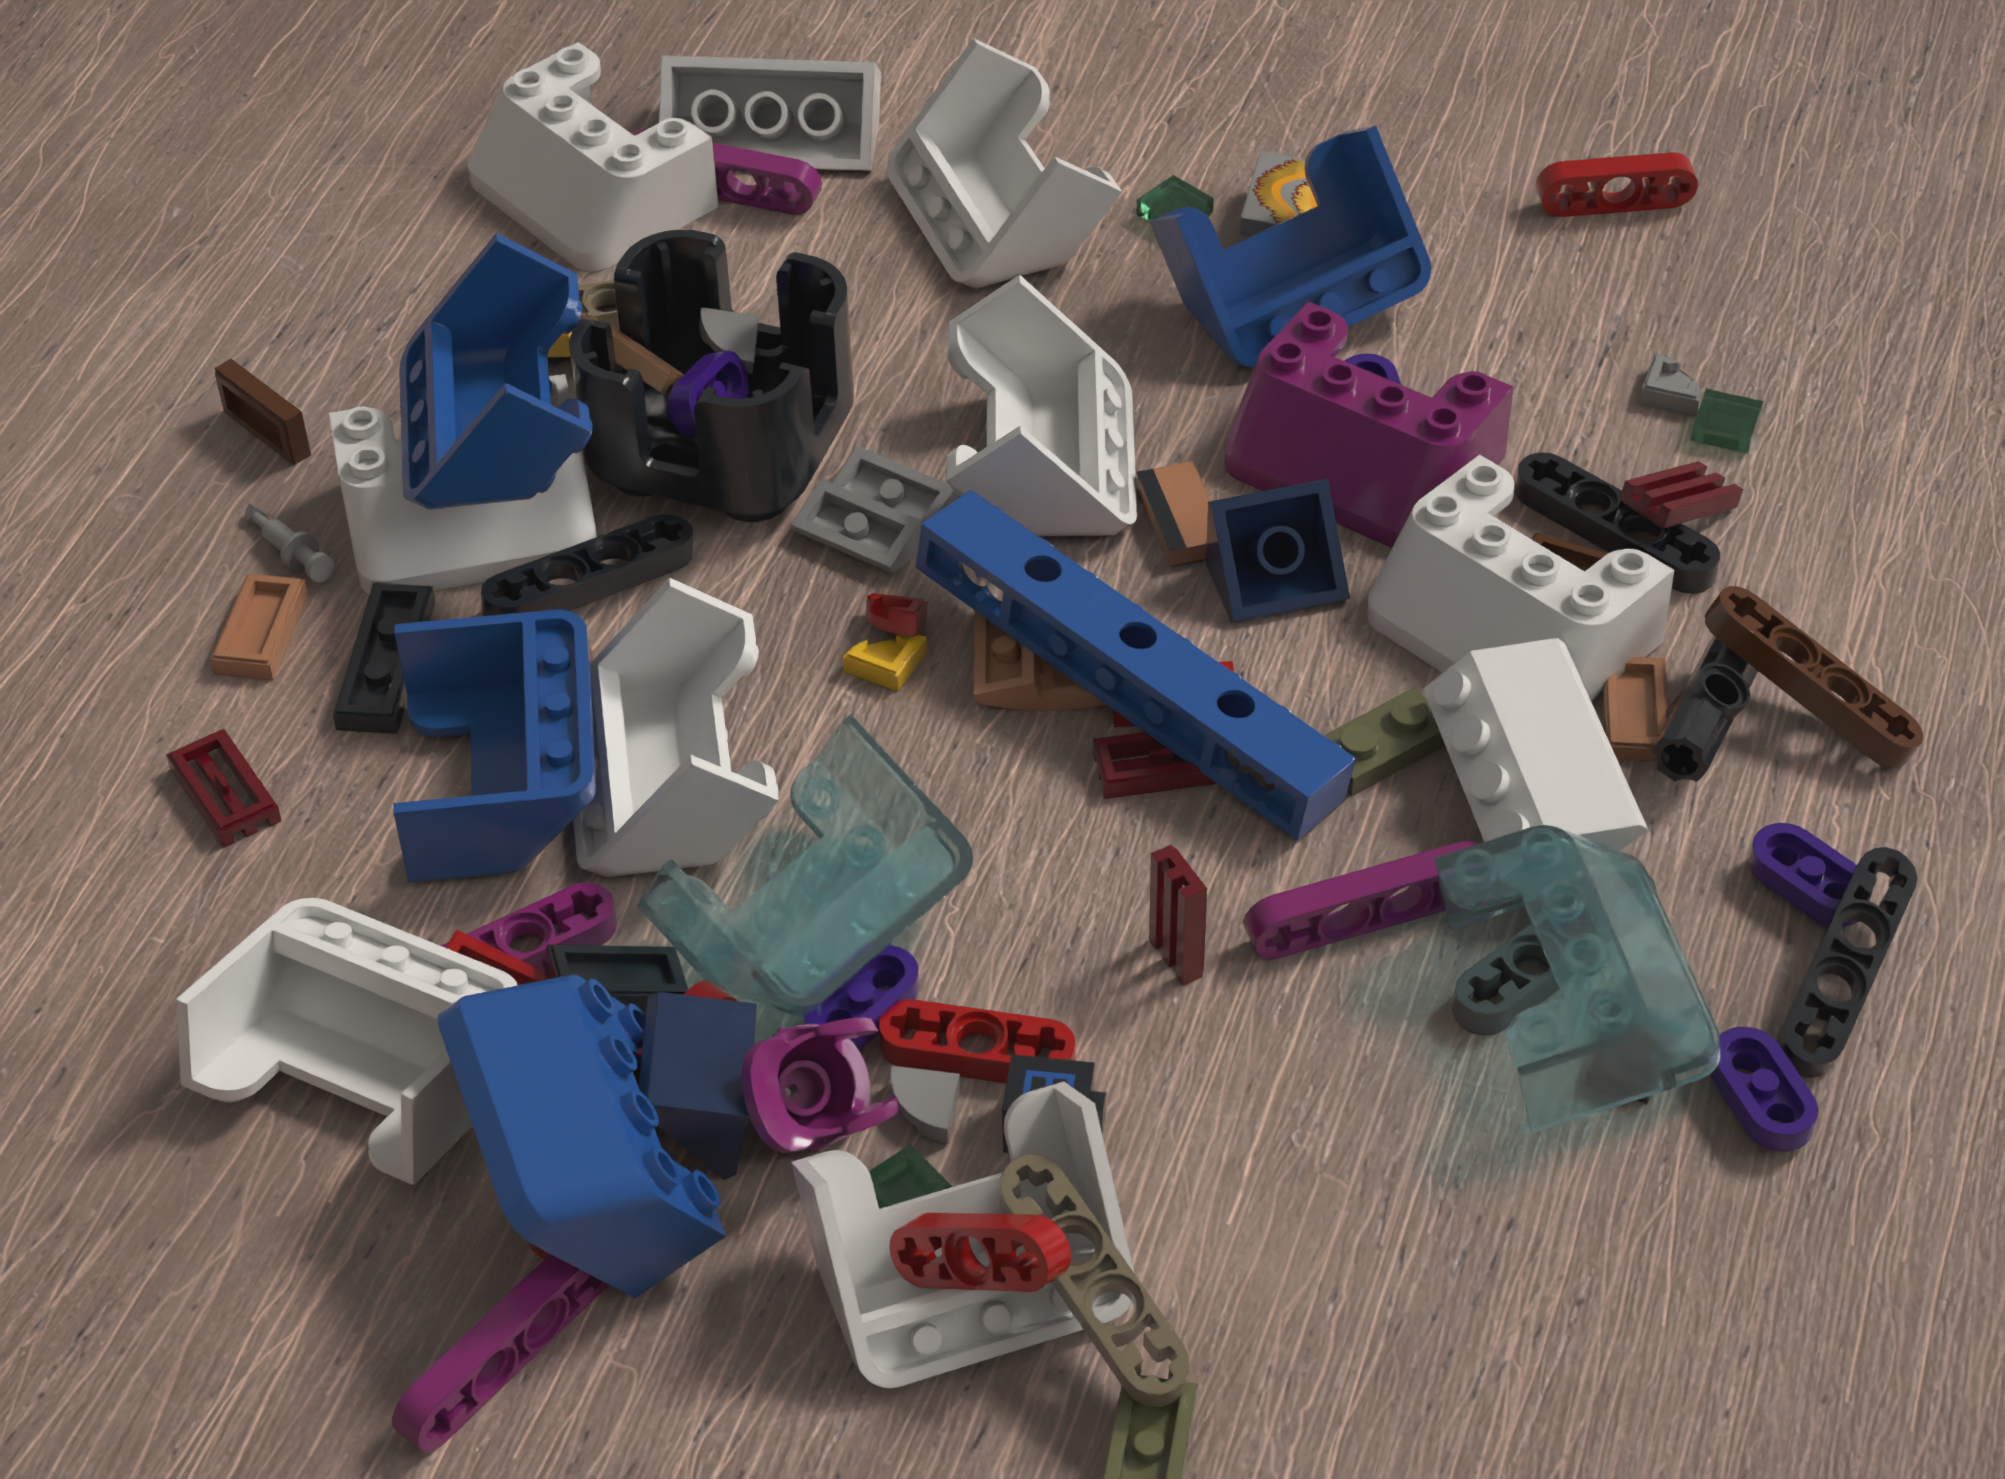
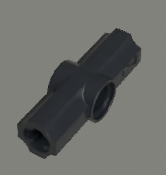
[1651,636,1758,782]

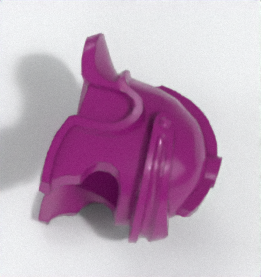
[742,1018,898,1154]

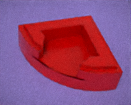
[865,593,928,637]

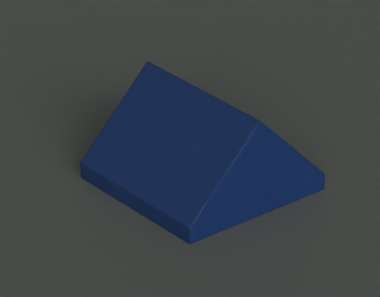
[1206,479,1350,622]
[639,992,757,1179]

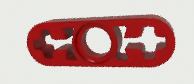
[1536,152,1698,217]
[879,999,1076,1083]
[889,1212,1071,1292]

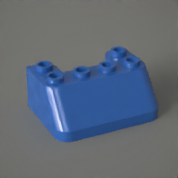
[1149,125,1431,368]
[399,233,593,510]
[393,610,596,883]
[437,974,726,1298]

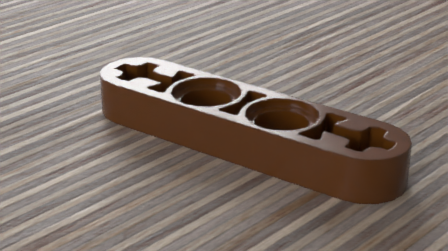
[1704,586,1924,768]

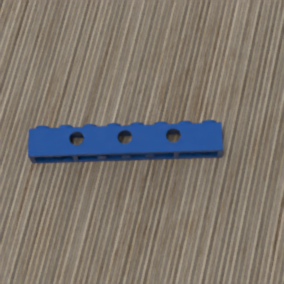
[916,490,1356,841]

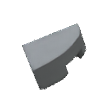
[699,307,759,374]
[1639,353,1700,416]
[891,1066,960,1144]

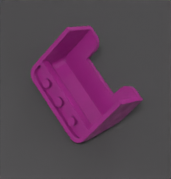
[1224,302,1514,548]

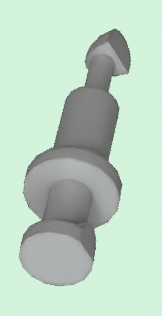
[245,503,335,582]

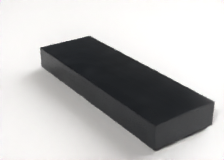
[333,583,435,734]

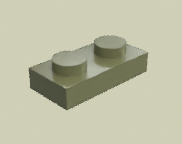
[1324,687,1445,796]
[1104,1375,1198,1479]

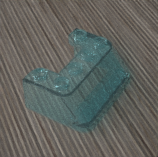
[637,714,973,1015]
[1433,825,1721,1134]

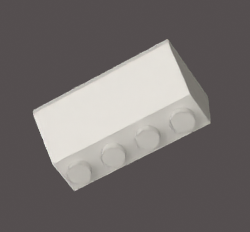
[659,55,881,172]
[1423,638,1648,906]

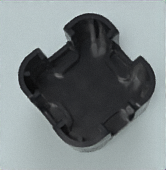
[569,230,854,522]

